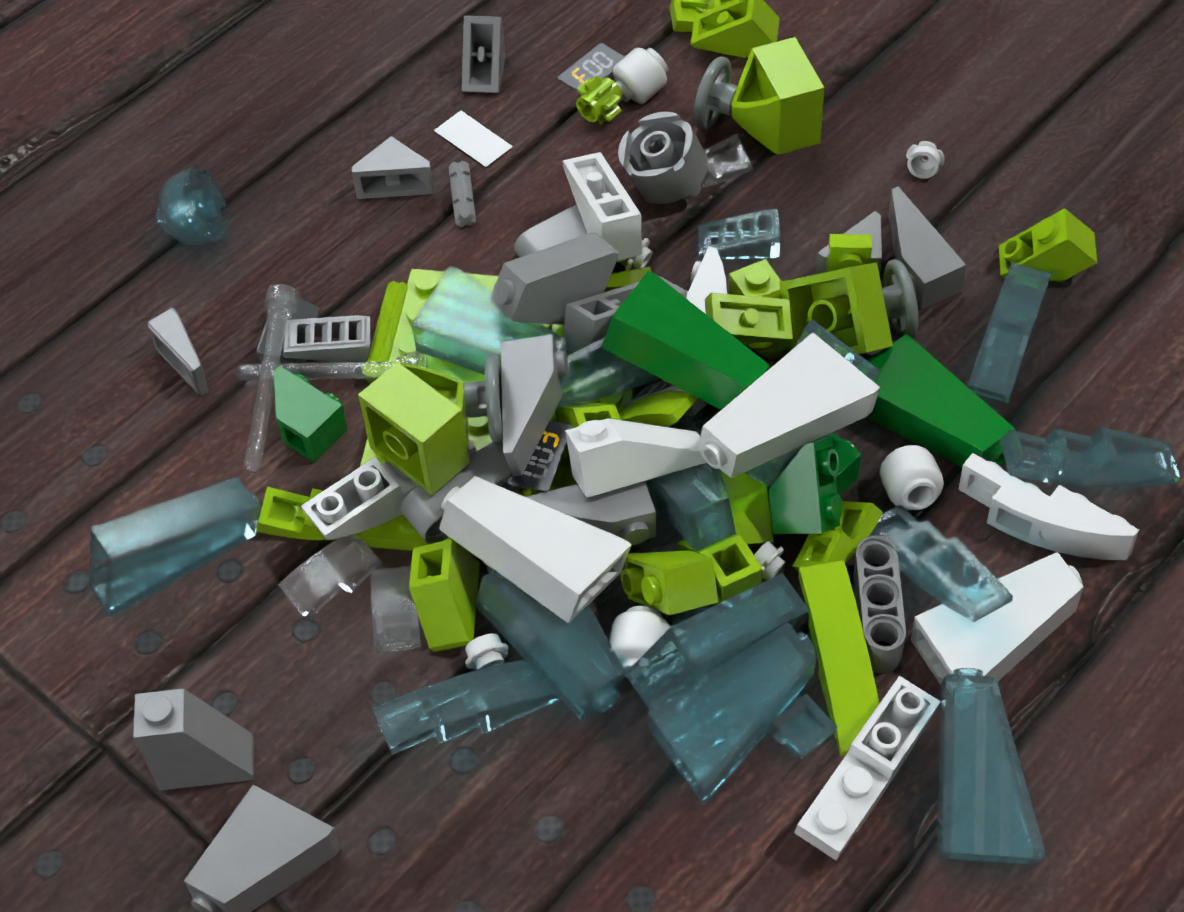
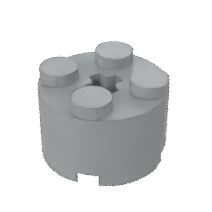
[618,112,708,204]

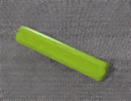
[364,281,408,384]

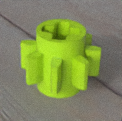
[576,75,622,125]

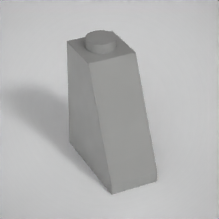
[489,233,620,325]
[133,689,254,790]
[184,785,341,912]

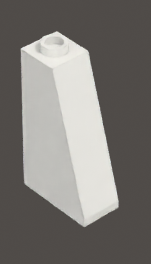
[698,332,880,478]
[439,476,632,624]
[911,552,1083,713]

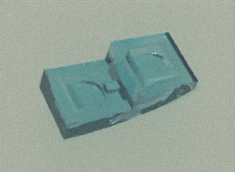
[735,666,839,760]

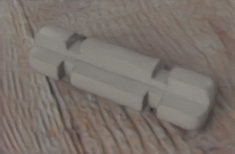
[448,161,476,227]

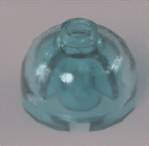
[156,165,230,247]

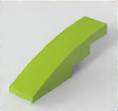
[798,560,880,756]

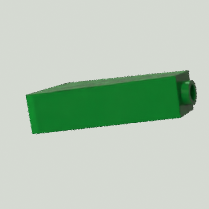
[602,271,770,410]
[856,334,1015,468]

